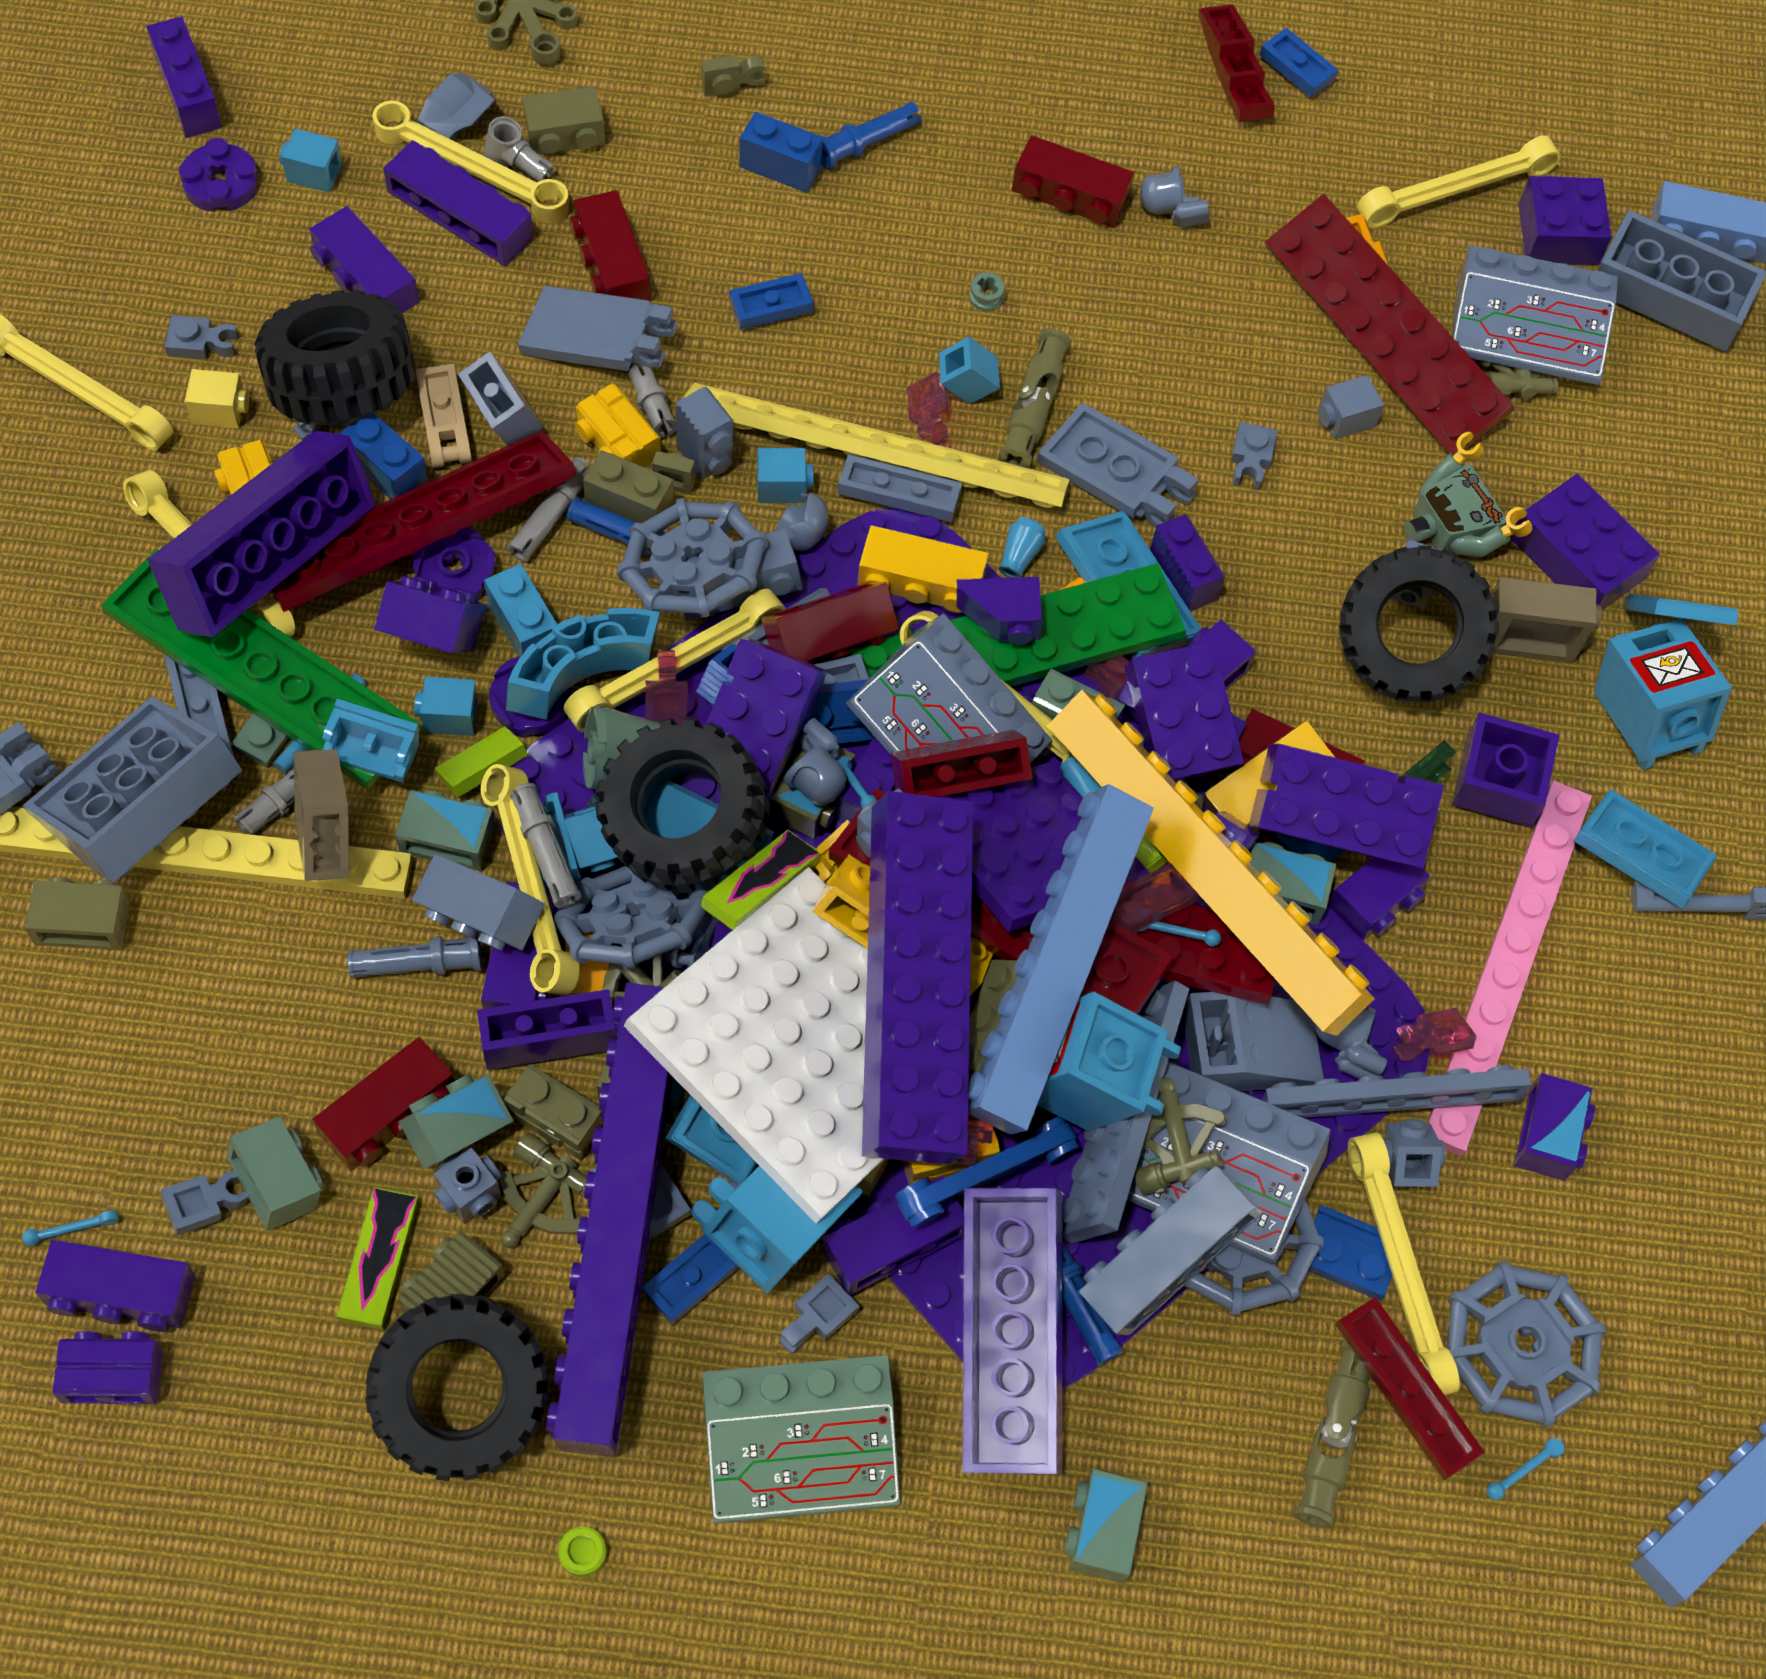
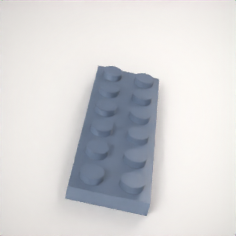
[1062,981,1190,1243]

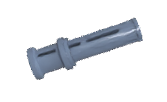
[347,933,483,978]

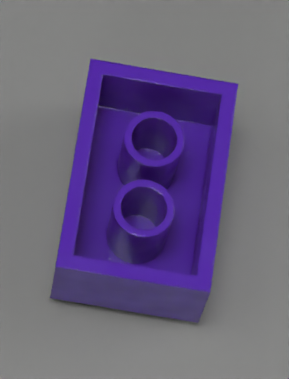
[1510,473,1660,611]
[1124,641,1244,783]

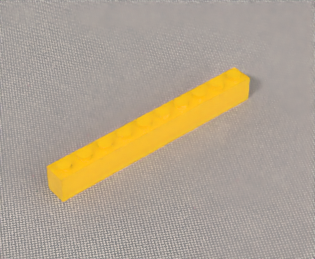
[1047,690,1375,1036]

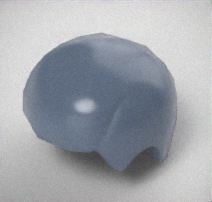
[775,493,828,552]

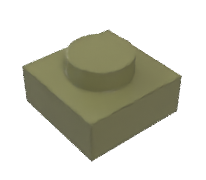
[652,451,695,495]

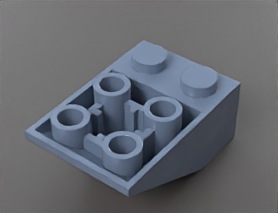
[1182,992,1324,1091]

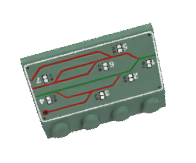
[702,1355,900,1524]

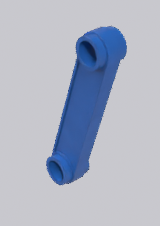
[895,1116,1080,1228]

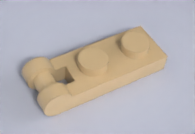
[415,364,472,468]

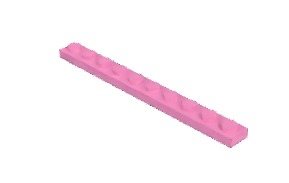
[1427,780,1592,1157]

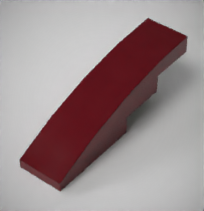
[1199,4,1275,122]

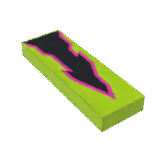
[701,830,821,930]
[336,1187,419,1330]

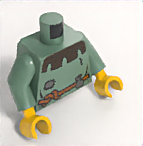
[1404,432,1532,558]

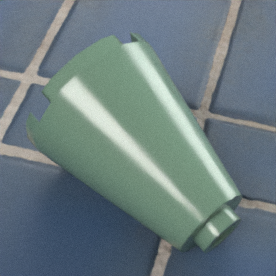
[583,706,683,789]

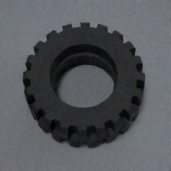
[255,290,416,425]
[1339,545,1500,703]
[595,717,770,893]
[365,1293,548,1481]

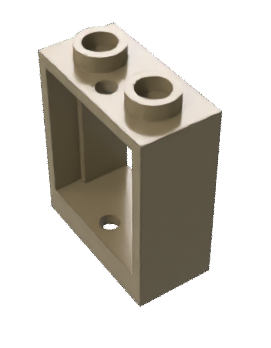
[1491,577,1602,663]
[293,749,349,881]

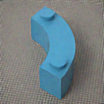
[506,608,660,720]

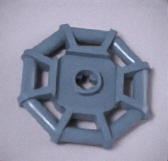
[617,498,768,618]
[553,866,710,970]
[1184,1198,1324,1316]
[1446,1261,1607,1428]

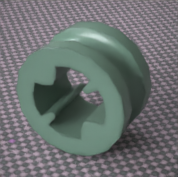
[969,272,1005,311]

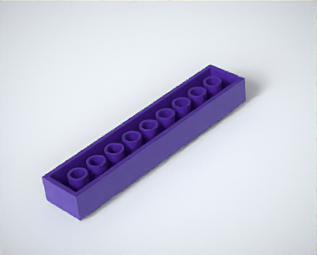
[547,983,673,1458]

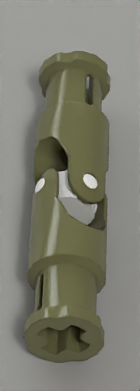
[998,328,1072,468]
[1292,1340,1371,1529]

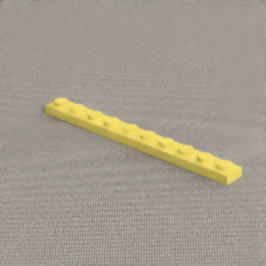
[685,383,1070,507]
[0,807,413,899]

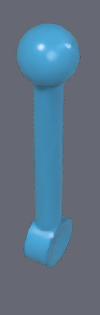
[836,756,877,808]
[1131,912,1221,947]
[22,1210,119,1246]
[1487,1438,1564,1500]

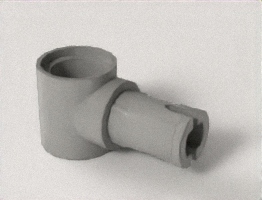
[484,116,555,182]

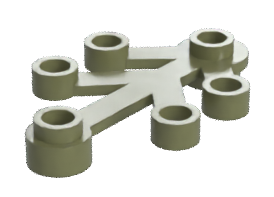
[474,0,578,66]

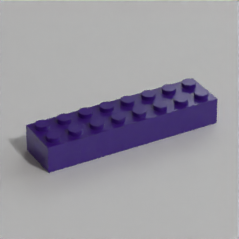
[862,791,973,1164]

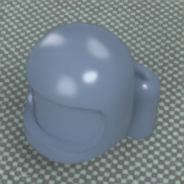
[1140,165,1209,228]
[783,718,847,805]
[1315,1006,1387,1079]

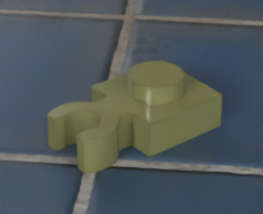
[701,55,765,97]

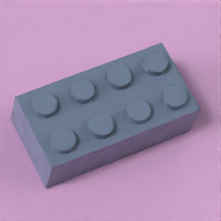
[1597,210,1766,351]
[1079,1165,1263,1335]

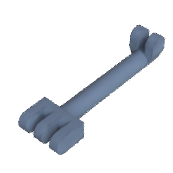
[1630,880,1766,920]

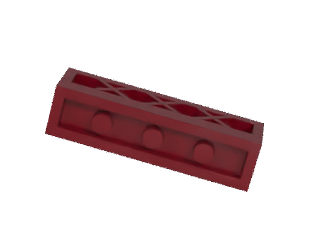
[1335,1297,1485,1481]

